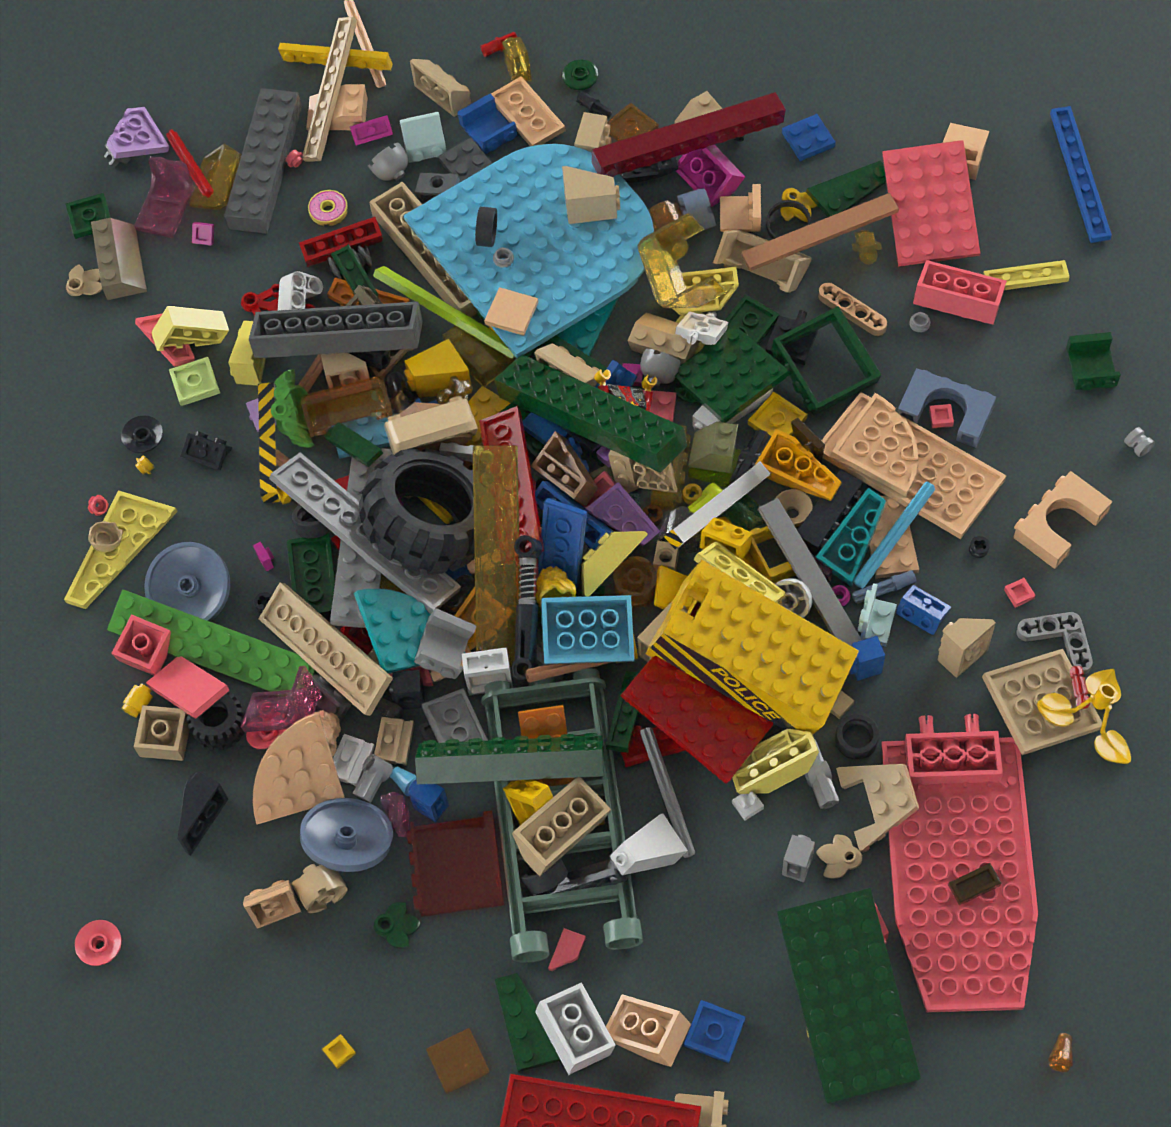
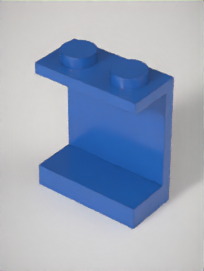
[458,93,517,154]

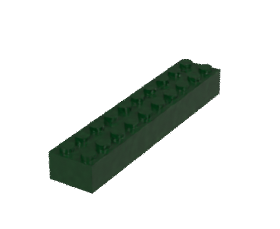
[494,354,687,473]

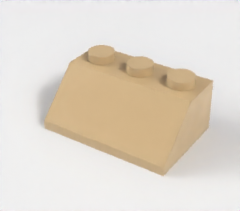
[410,59,471,117]
[628,313,700,364]
[535,343,603,387]
[937,618,996,678]

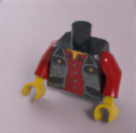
[594,369,657,411]

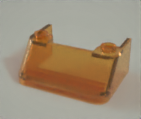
[301,376,393,437]

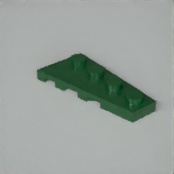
[495,973,561,1072]

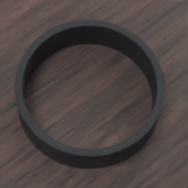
[766,200,811,240]

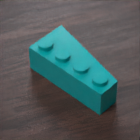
[816,488,886,588]

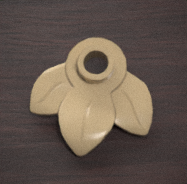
[66,264,102,296]
[816,835,862,879]

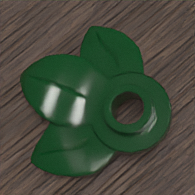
[374,902,421,948]

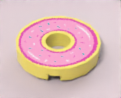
[308,190,348,226]

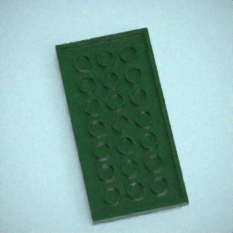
[777,888,921,1103]

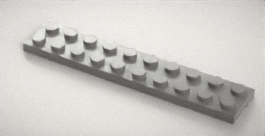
[330,448,393,628]
[269,453,461,614]

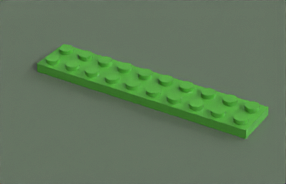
[107,589,317,704]

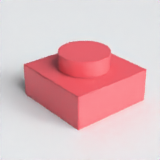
[929,404,954,428]
[1004,578,1035,608]

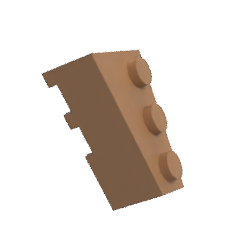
[531,431,598,506]

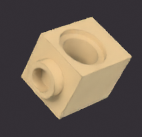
[653,541,679,574]

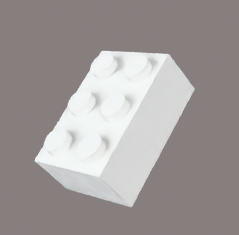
[535,983,616,1075]

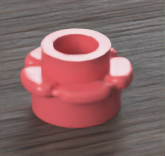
[285,149,303,168]
[88,495,108,516]

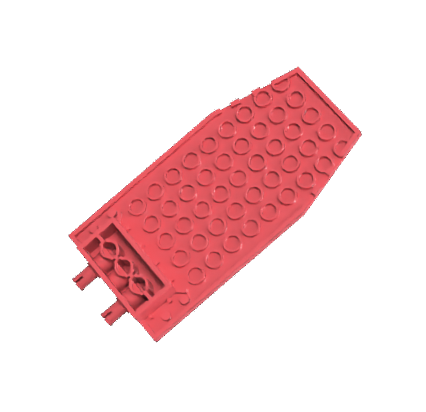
[881,714,1038,1012]

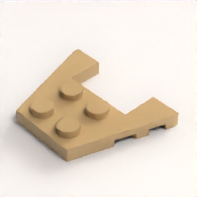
[836,764,919,853]

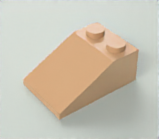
[306,84,368,130]
[243,880,301,929]
[606,994,691,1067]

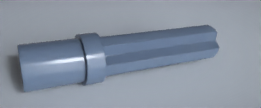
[852,570,916,604]

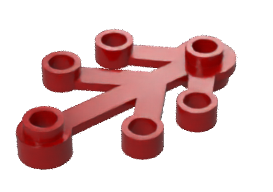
[241,284,315,316]

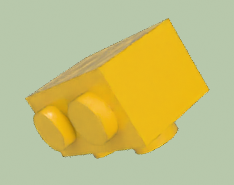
[700,517,753,560]

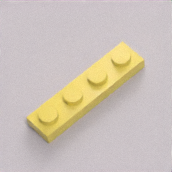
[983,260,1070,290]

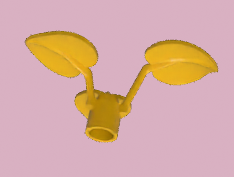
[1037,669,1131,764]

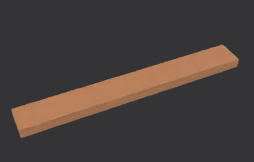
[741,193,899,272]

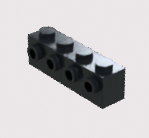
[798,469,864,556]

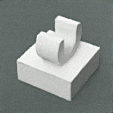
[732,791,764,821]

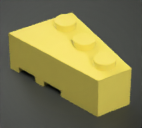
[228,321,266,385]

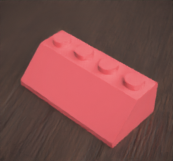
[913,260,1007,325]

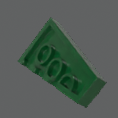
[806,161,886,217]

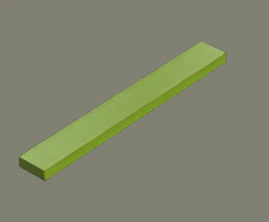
[373,266,515,359]

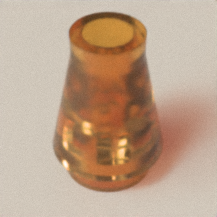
[1048,1033,1073,1072]

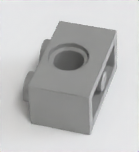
[782,835,815,882]

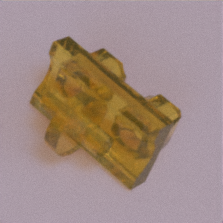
[852,230,882,264]
[437,376,473,404]

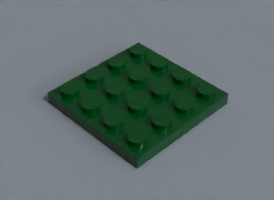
[675,325,789,423]

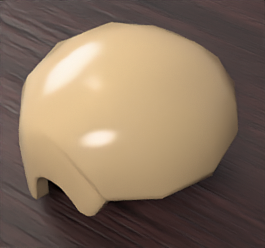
[88,521,123,552]

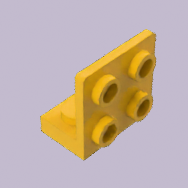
[654,565,697,609]

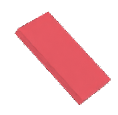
[146,656,229,719]

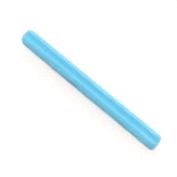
[853,482,935,589]

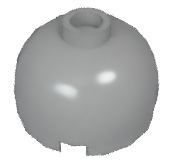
[368,143,408,181]
[640,349,683,386]

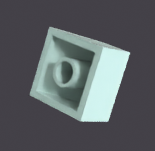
[400,112,447,163]

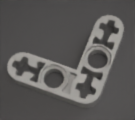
[1016,612,1093,674]

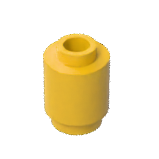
[121,684,153,718]

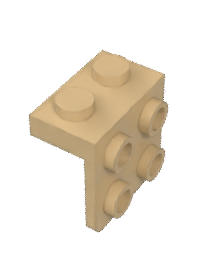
[675,1091,729,1127]

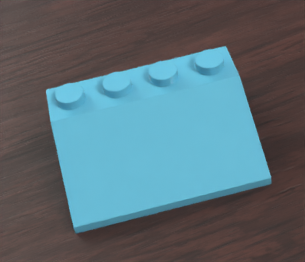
[541,595,634,664]

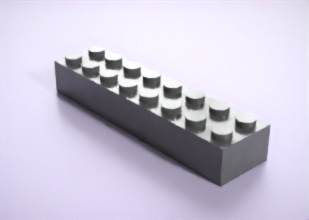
[224,88,302,234]
[249,302,423,358]

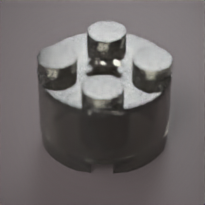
[659,506,705,553]

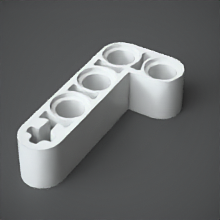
[278,271,323,310]

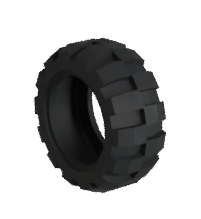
[359,448,495,574]

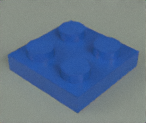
[782,114,836,161]
[684,1000,746,1064]

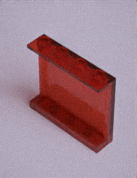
[407,810,504,917]

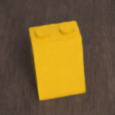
[404,339,472,398]

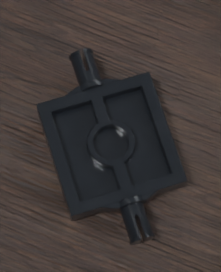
[766,310,818,365]

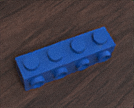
[535,481,614,550]

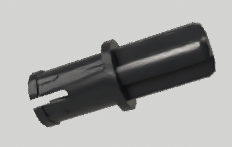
[576,91,613,120]

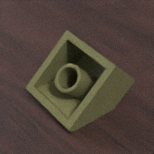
[688,422,738,473]

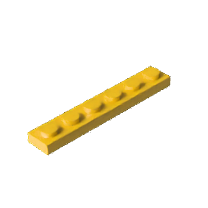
[278,43,393,71]

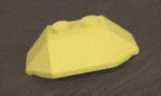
[654,267,739,315]
[581,531,648,597]
[732,729,819,794]

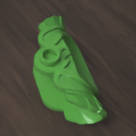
[271,369,317,448]

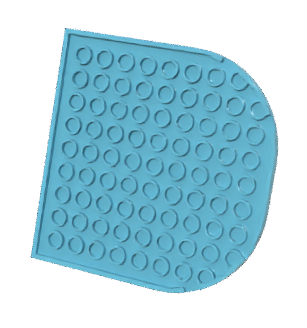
[404,144,654,358]

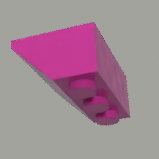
[676,145,745,207]

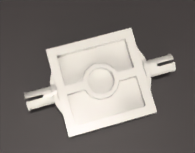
[675,311,728,345]

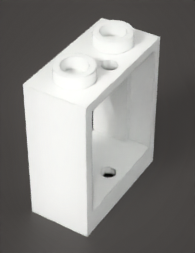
[462,648,513,695]

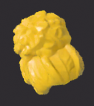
[535,566,576,608]

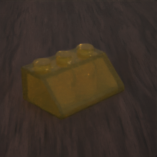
[189,144,242,210]
[442,326,514,387]

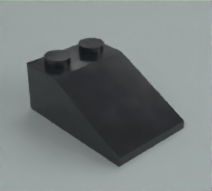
[177,771,228,856]

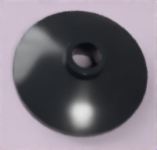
[121,416,163,453]

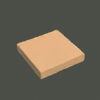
[484,287,538,336]

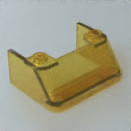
[638,213,727,308]

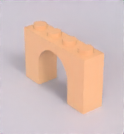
[1014,471,1112,569]

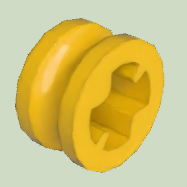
[683,484,702,505]

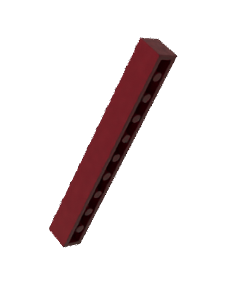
[591,92,786,177]

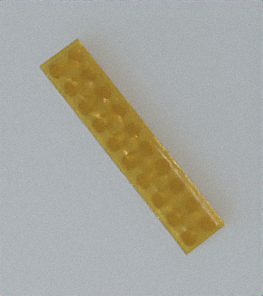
[473,446,520,669]

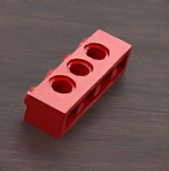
[299,217,383,267]

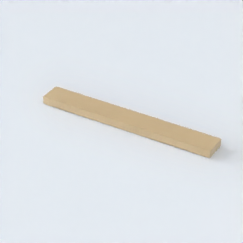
[302,17,357,162]

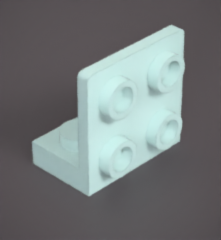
[858,583,897,647]

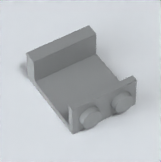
[414,608,476,679]

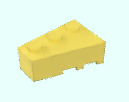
[151,306,229,351]

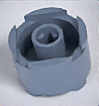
[677,188,716,234]

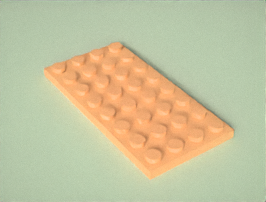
[821,392,1006,539]

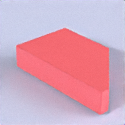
[548,928,586,971]

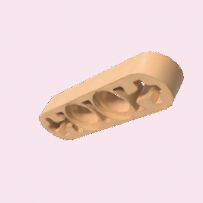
[818,283,887,336]

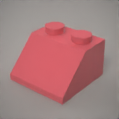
[111,614,171,676]

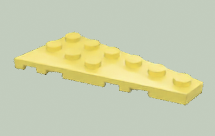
[64,491,178,609]

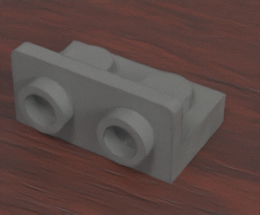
[307,674,352,722]

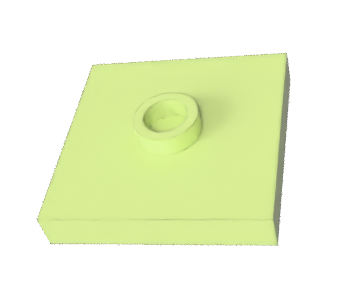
[169,357,220,406]

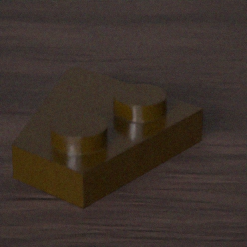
[791,417,825,464]

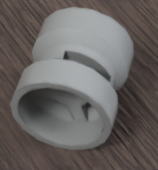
[1124,427,1155,457]

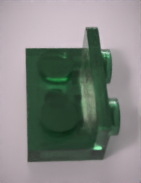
[722,494,766,532]

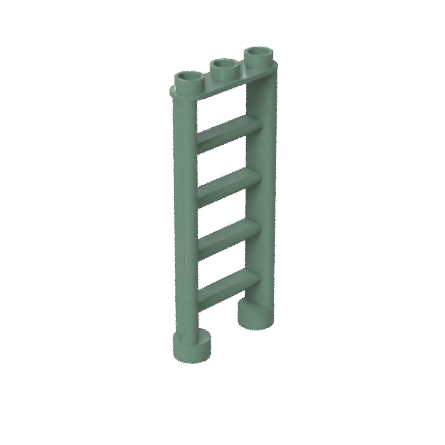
[481,668,643,963]

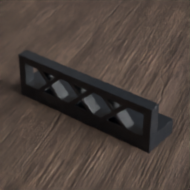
[532,859,628,896]

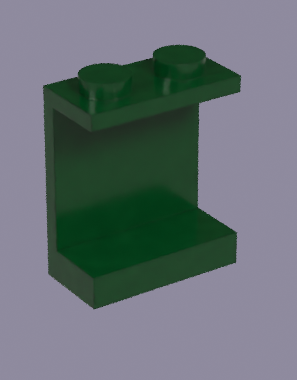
[1066,332,1121,390]

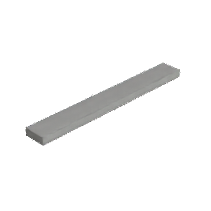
[758,498,862,646]

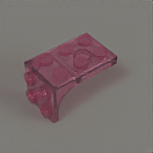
[134,157,194,238]
[241,666,321,732]

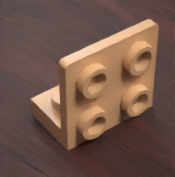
[720,184,761,232]

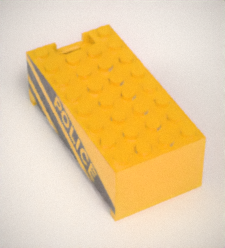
[645,559,859,734]

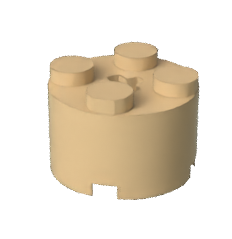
[292,864,347,913]

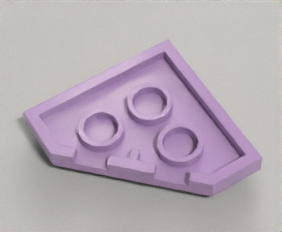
[107,107,169,159]

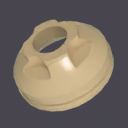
[775,489,813,527]

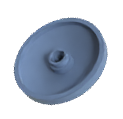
[144,542,230,622]
[300,798,393,872]

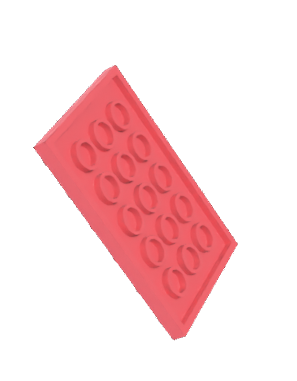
[882,140,980,267]

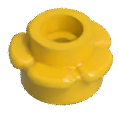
[135,455,155,474]

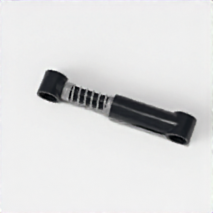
[511,535,542,681]

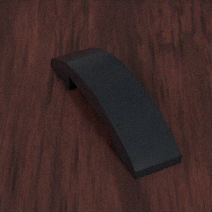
[620,157,678,183]

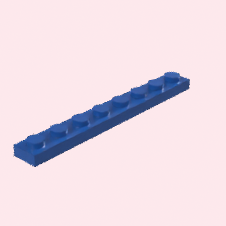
[1050,106,1112,243]

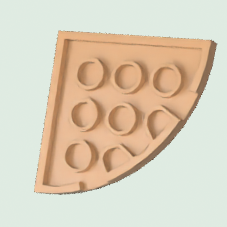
[831,393,918,497]
[253,712,345,824]

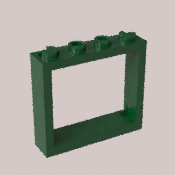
[771,306,881,416]

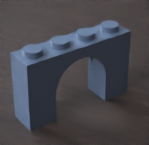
[897,368,996,448]

